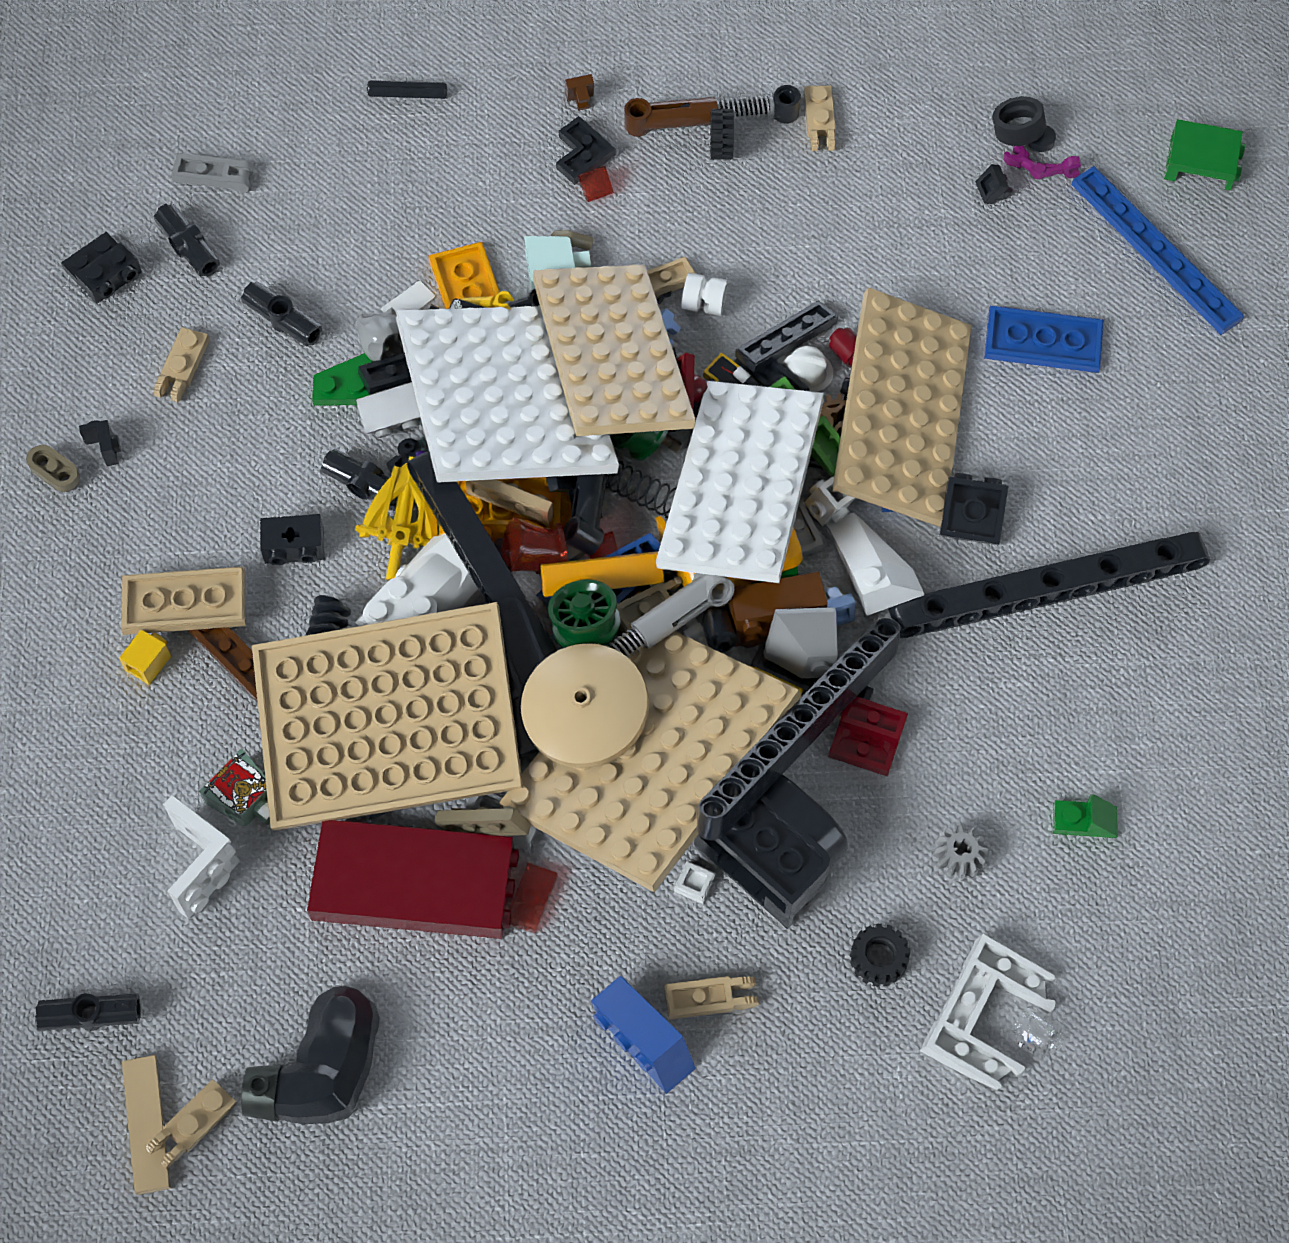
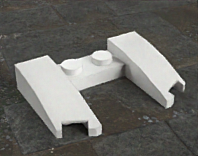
[920,934,1055,1090]

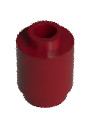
[829,327,857,367]

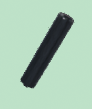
[367,80,448,99]

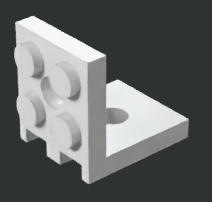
[163,795,240,919]

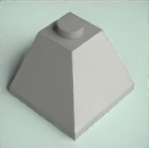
[763,607,838,679]

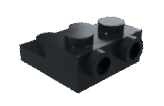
[61,232,142,304]
[939,473,1009,545]

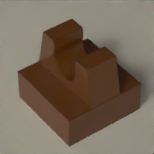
[565,74,594,111]

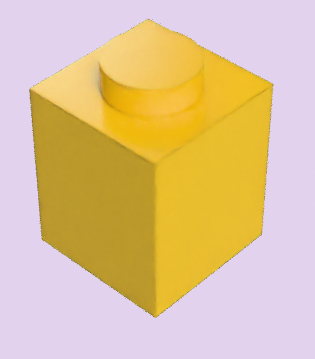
[119,630,171,685]

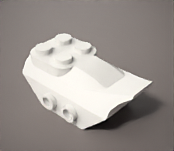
[355,533,481,626]

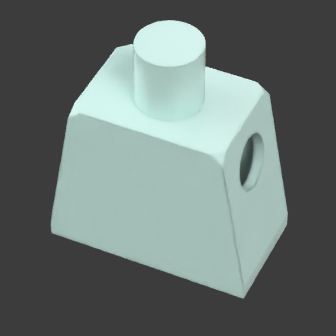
[524,236,591,291]

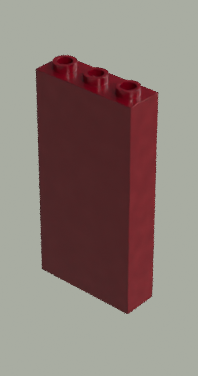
[307,820,519,939]

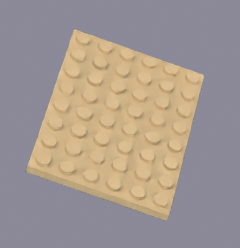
[252,602,523,831]
[499,631,801,893]

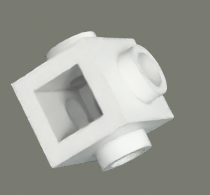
[804,476,855,526]

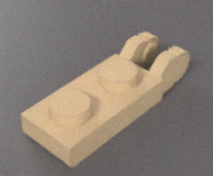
[804,86,835,151]
[153,327,210,402]
[664,976,759,1020]
[145,1079,236,1169]

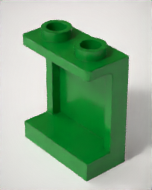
[1164,119,1246,191]

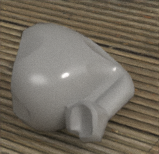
[357,307,404,361]

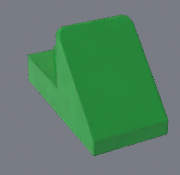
[1053,794,1118,838]

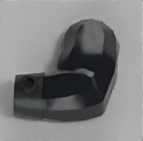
[241,986,380,1125]

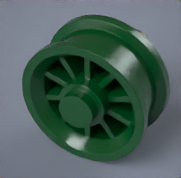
[548,579,621,648]

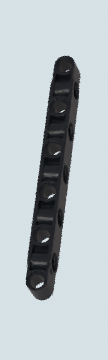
[888,532,1211,638]

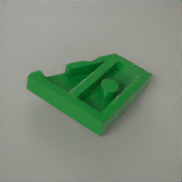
[312,353,373,406]

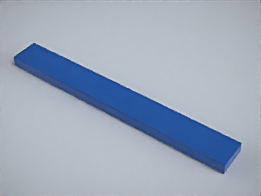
[1071,166,1244,335]

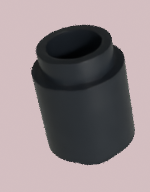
[701,606,738,653]

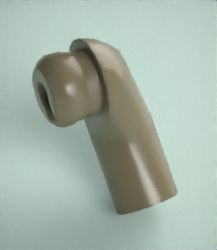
[551,230,593,250]

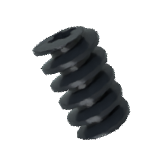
[306,595,351,635]

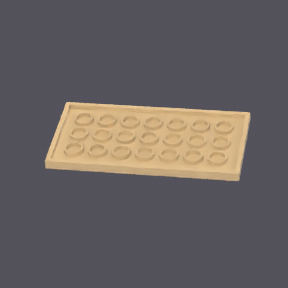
[533,265,695,436]
[832,287,972,527]

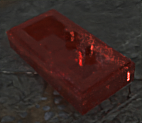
[509,863,558,934]

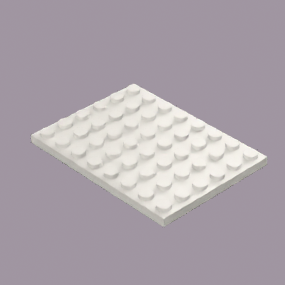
[396,306,619,482]

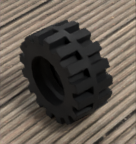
[850,923,910,987]

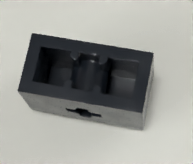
[260,514,325,565]

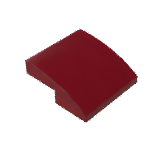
[828,696,908,777]

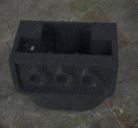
[694,774,848,929]

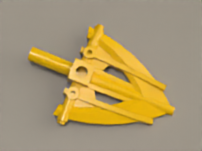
[355,457,438,581]

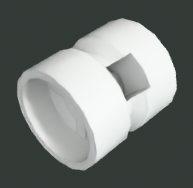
[681,273,728,317]

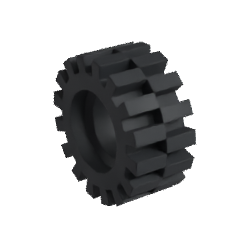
[710,109,734,160]

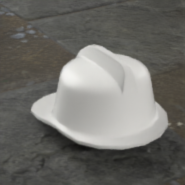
[776,346,833,392]

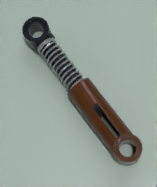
[624,85,801,137]

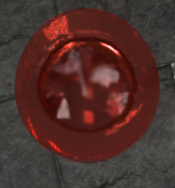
[502,517,568,577]

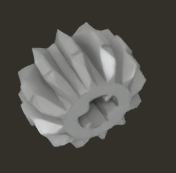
[933,824,989,881]

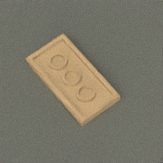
[121,567,246,635]

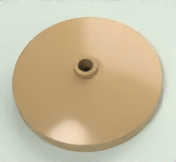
[521,644,649,768]

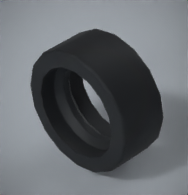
[992,96,1047,146]

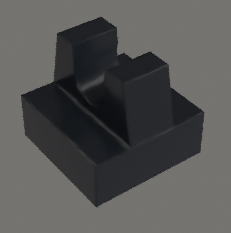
[975,164,1013,205]

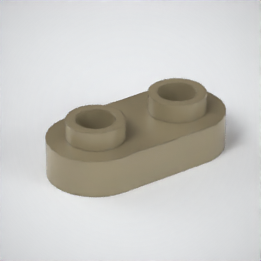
[26,445,80,492]

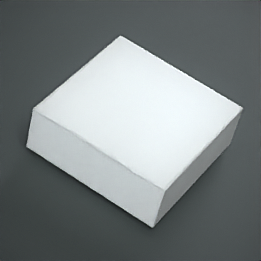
[674,860,716,904]

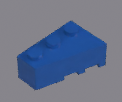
[591,975,696,1094]

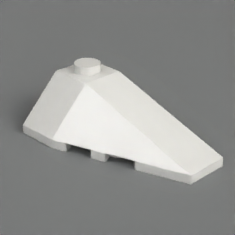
[826,512,924,616]

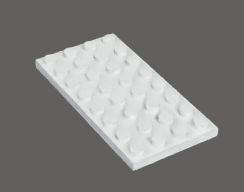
[656,381,824,583]

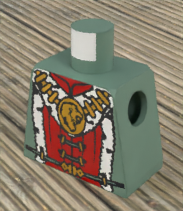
[199,749,270,826]

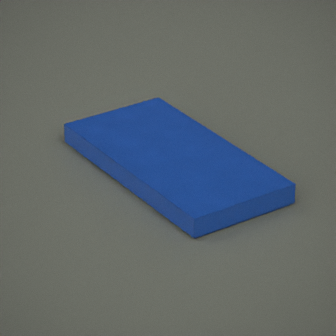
[984,305,1104,373]

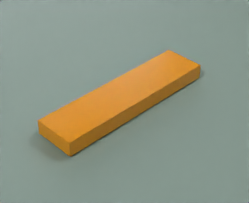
[541,551,664,597]

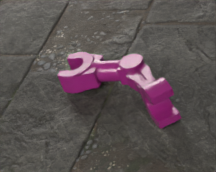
[1003,145,1081,180]

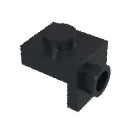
[79,420,121,466]

